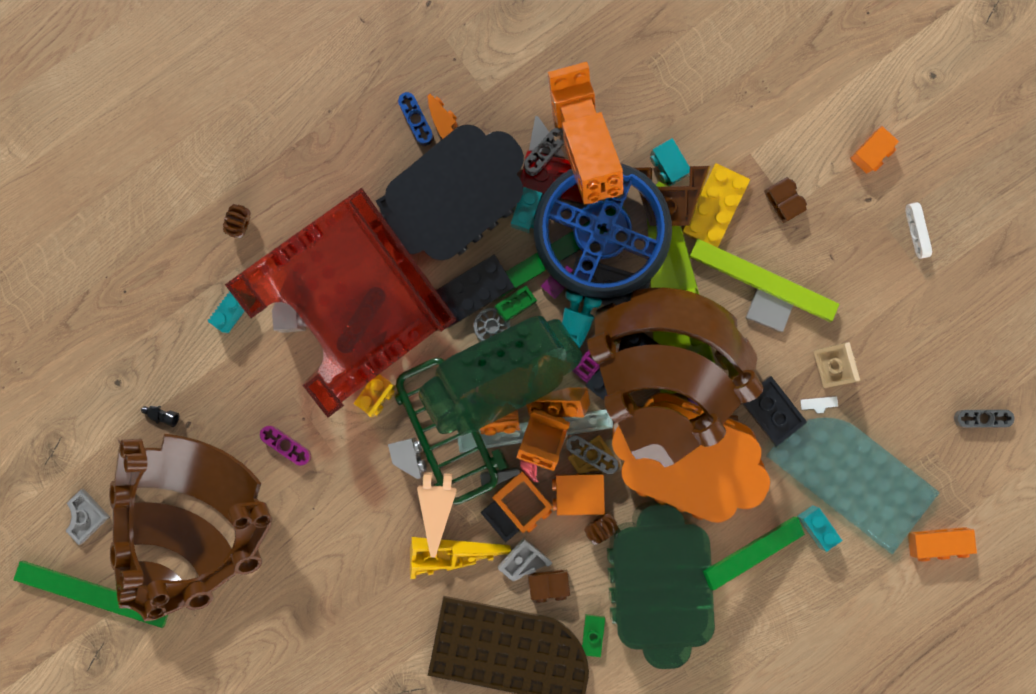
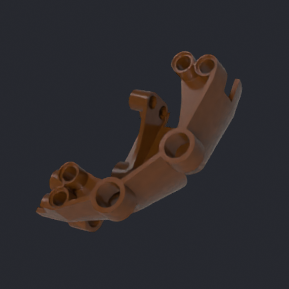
[587,287,764,467]
[109,434,272,622]

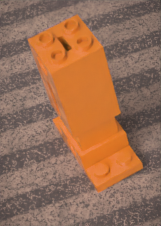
[548,62,623,204]

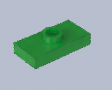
[494,285,537,323]
[582,614,605,658]

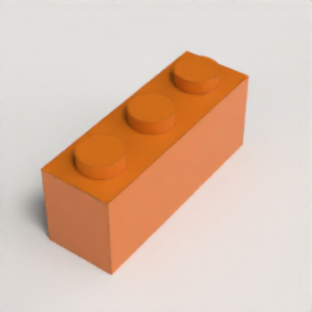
[908,527,977,561]

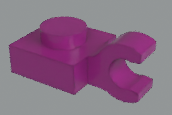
[541,266,573,299]

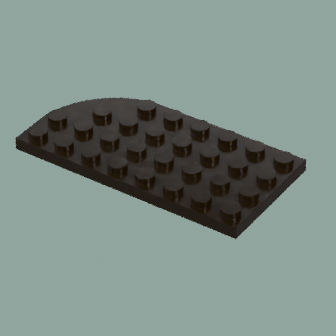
[427,596,589,694]

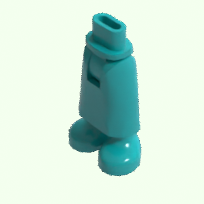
[559,290,602,360]

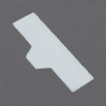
[801,396,838,413]

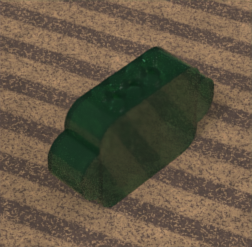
[419,316,582,435]
[606,501,715,669]

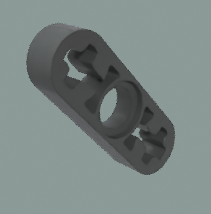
[524,128,564,176]
[954,410,1015,428]
[566,436,618,474]

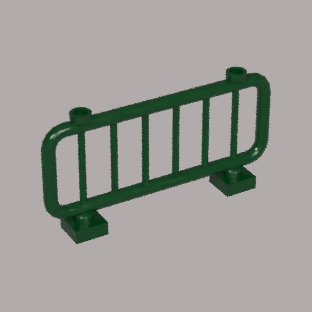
[395,357,509,505]

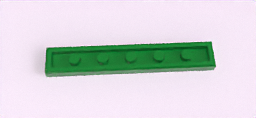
[703,517,805,591]

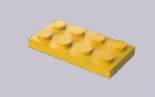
[682,163,750,248]

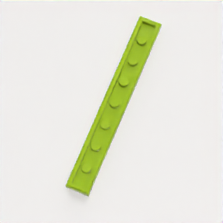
[689,239,840,322]

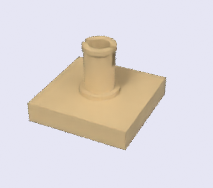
[813,342,860,388]

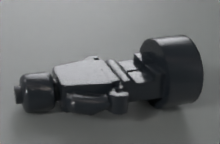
[141,406,180,427]

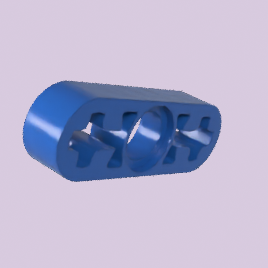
[398,92,433,146]

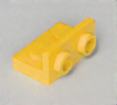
[353,372,396,417]

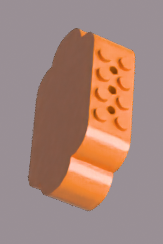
[612,393,770,523]

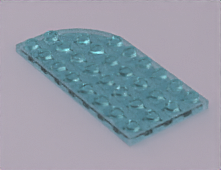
[766,418,940,554]

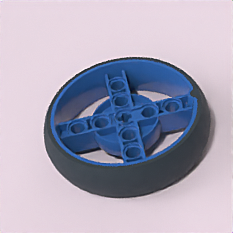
[534,163,672,299]

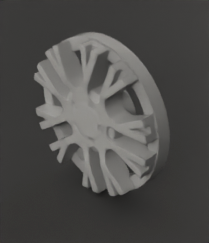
[474,308,510,344]

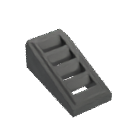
[480,467,520,485]

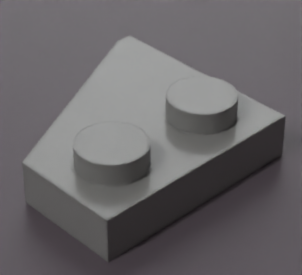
[498,538,552,581]

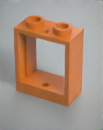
[492,470,553,533]

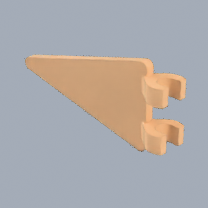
[417,472,457,557]

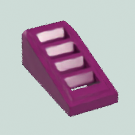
[572,349,599,383]

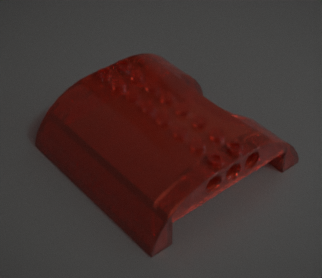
[225,188,457,418]

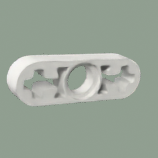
[905,202,932,259]

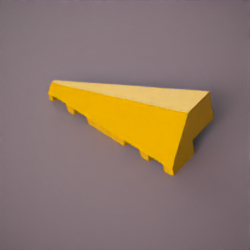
[410,537,511,579]

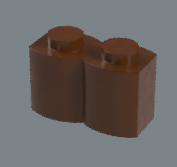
[764,177,807,224]
[528,569,570,603]

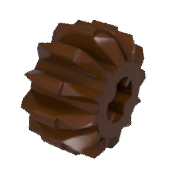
[223,204,251,238]
[584,513,619,545]

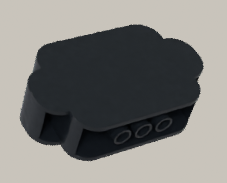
[385,124,524,260]

